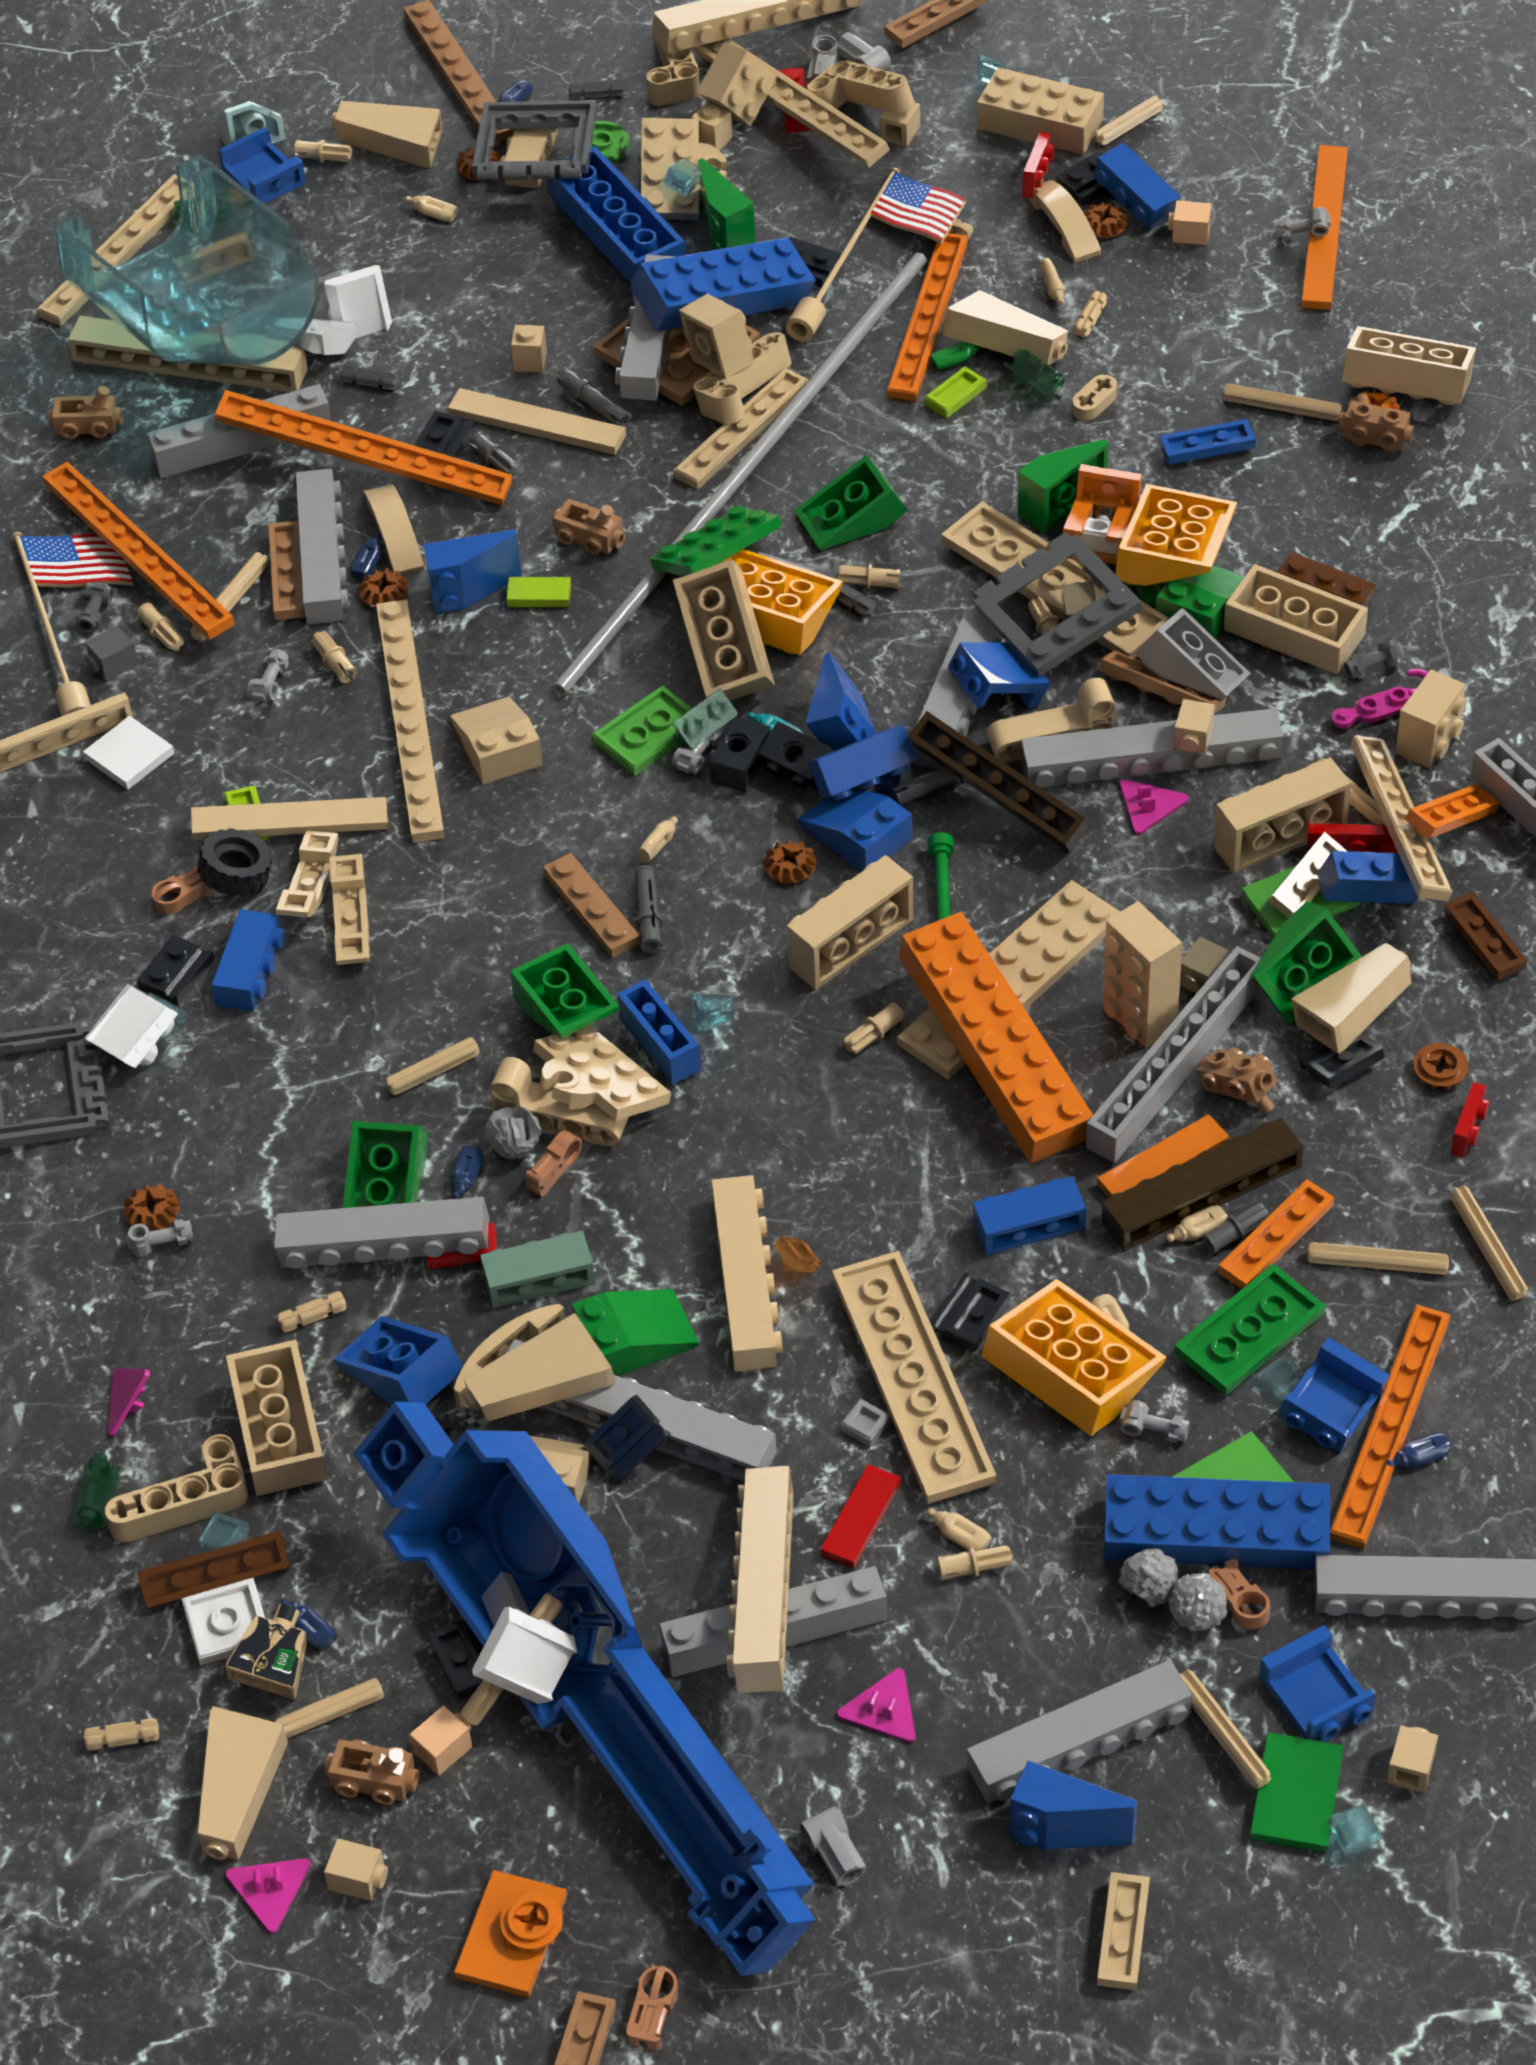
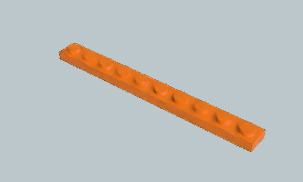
[215,390,513,506]
[42,461,235,640]

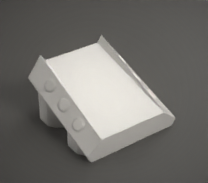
[324,265,392,339]
[274,318,359,355]
[85,984,178,1068]
[472,1607,578,1704]

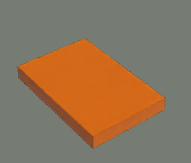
[454,1870,568,1998]

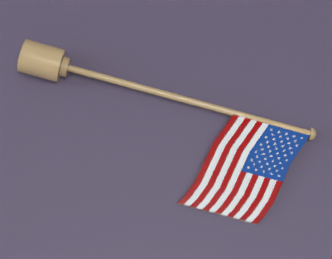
[786,167,966,342]
[11,532,134,716]

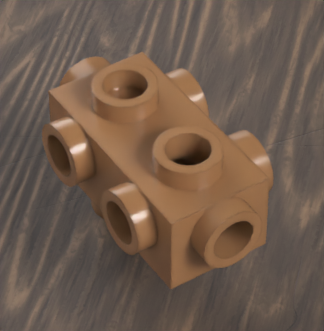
[48,386,123,439]
[1338,393,1414,452]
[552,498,625,555]
[1197,1047,1277,1114]
[325,1739,419,1805]

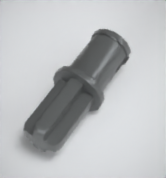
[470,432,519,476]
[1202,1202,1269,1254]

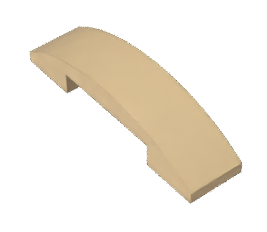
[1028,180,1101,263]
[363,484,425,576]
[276,830,338,918]
[329,854,370,965]
[454,1304,565,1409]

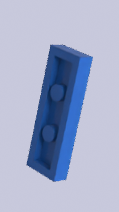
[1159,419,1256,465]

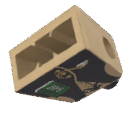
[226,1604,307,1700]

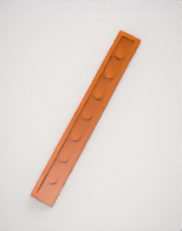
[1301,145,1348,310]
[887,233,968,402]
[1330,1304,1451,1550]

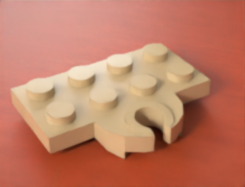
[641,118,727,220]
[533,1025,671,1121]

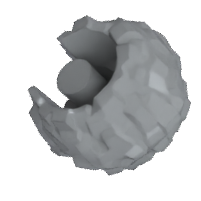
[485,1106,541,1159]
[1119,1548,1178,1607]
[1169,1573,1227,1631]

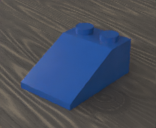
[423,529,522,614]
[805,653,876,751]
[797,787,912,872]
[333,1316,463,1406]
[1010,1760,1137,1850]

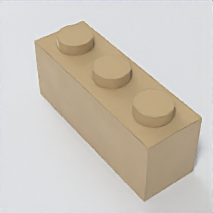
[501,128,558,189]

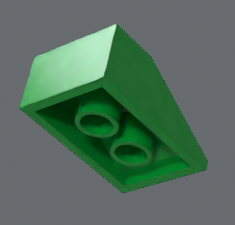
[698,158,756,250]
[1017,439,1109,534]
[794,454,909,551]
[1156,565,1244,639]
[1251,901,1362,1025]
[510,943,620,1039]
[343,1121,429,1208]
[572,1289,699,1376]

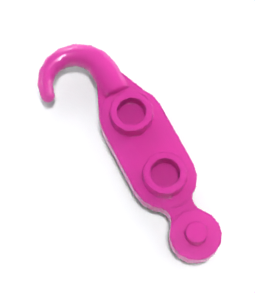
[1332,669,1429,729]

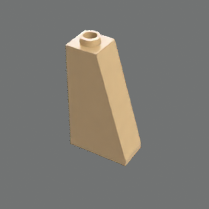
[332,101,443,168]
[943,290,1068,366]
[1291,943,1412,1054]
[463,1313,616,1421]
[198,1706,288,1861]

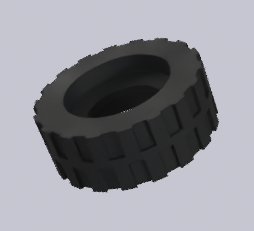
[197,828,273,896]

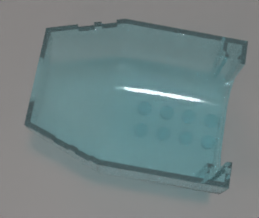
[54,154,319,365]

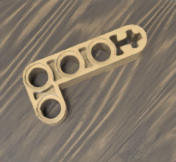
[646,39,700,106]
[807,61,915,114]
[693,332,792,424]
[986,678,1116,763]
[490,1057,629,1147]
[105,1434,248,1543]

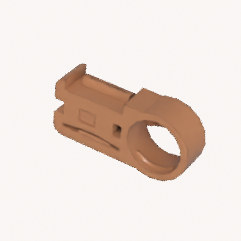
[152,866,215,915]
[525,1130,582,1197]
[1209,1559,1270,1630]
[626,1966,679,2050]

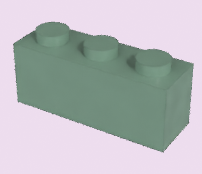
[480,1230,595,1308]

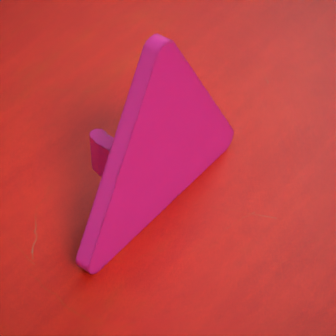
[1120,779,1189,835]
[108,1368,150,1436]
[837,1668,916,1743]
[226,1858,311,1933]

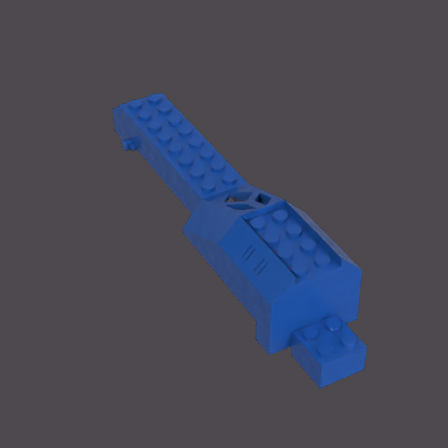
[353,1402,816,1976]

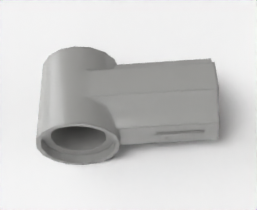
[837,32,891,70]
[807,35,837,86]
[799,1806,866,1887]

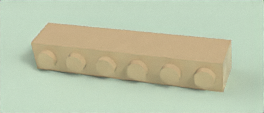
[712,1175,783,1372]

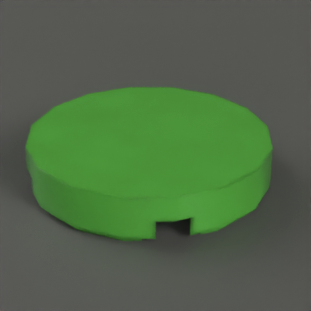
[592,121,630,164]

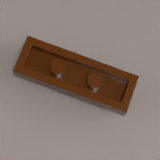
[1277,552,1376,606]
[1444,892,1527,981]

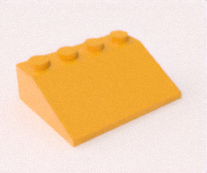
[1115,484,1237,586]
[719,549,843,655]
[982,1279,1166,1436]

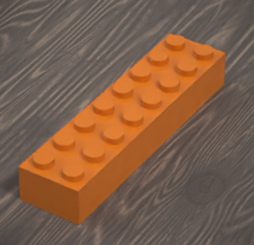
[899,911,1093,1164]

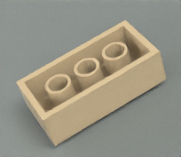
[977,67,1104,155]
[1342,326,1476,405]
[673,559,775,706]
[1224,564,1368,675]
[1214,757,1351,873]
[787,855,914,990]
[1102,901,1182,1048]
[226,1340,328,1496]

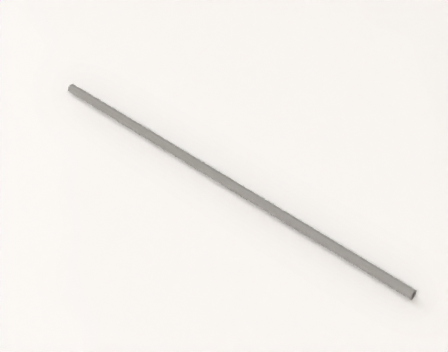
[553,253,927,696]

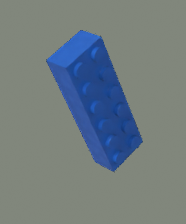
[547,146,686,284]
[630,237,816,331]
[1104,1474,1330,1570]

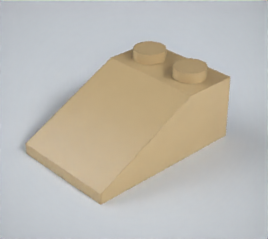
[450,696,543,785]

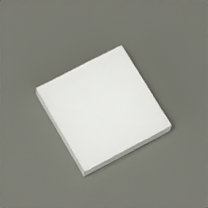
[83,716,174,790]
[181,1578,265,1666]

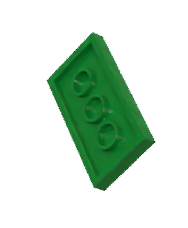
[650,506,782,576]
[1174,1263,1326,1396]

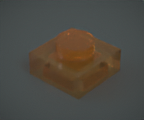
[774,1236,822,1273]

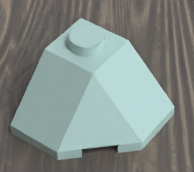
[217,101,285,146]

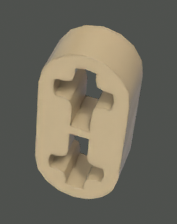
[1072,375,1117,421]

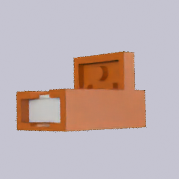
[1063,464,1142,564]

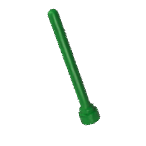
[927,832,954,921]

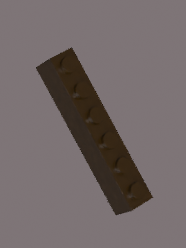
[908,711,1089,853]
[1102,1118,1303,1252]

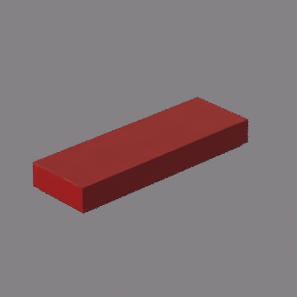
[821,1464,901,1569]

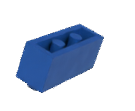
[1094,142,1180,231]
[808,724,917,801]
[1317,851,1418,904]
[212,909,285,1011]
[617,979,701,1085]
[973,1176,1086,1255]

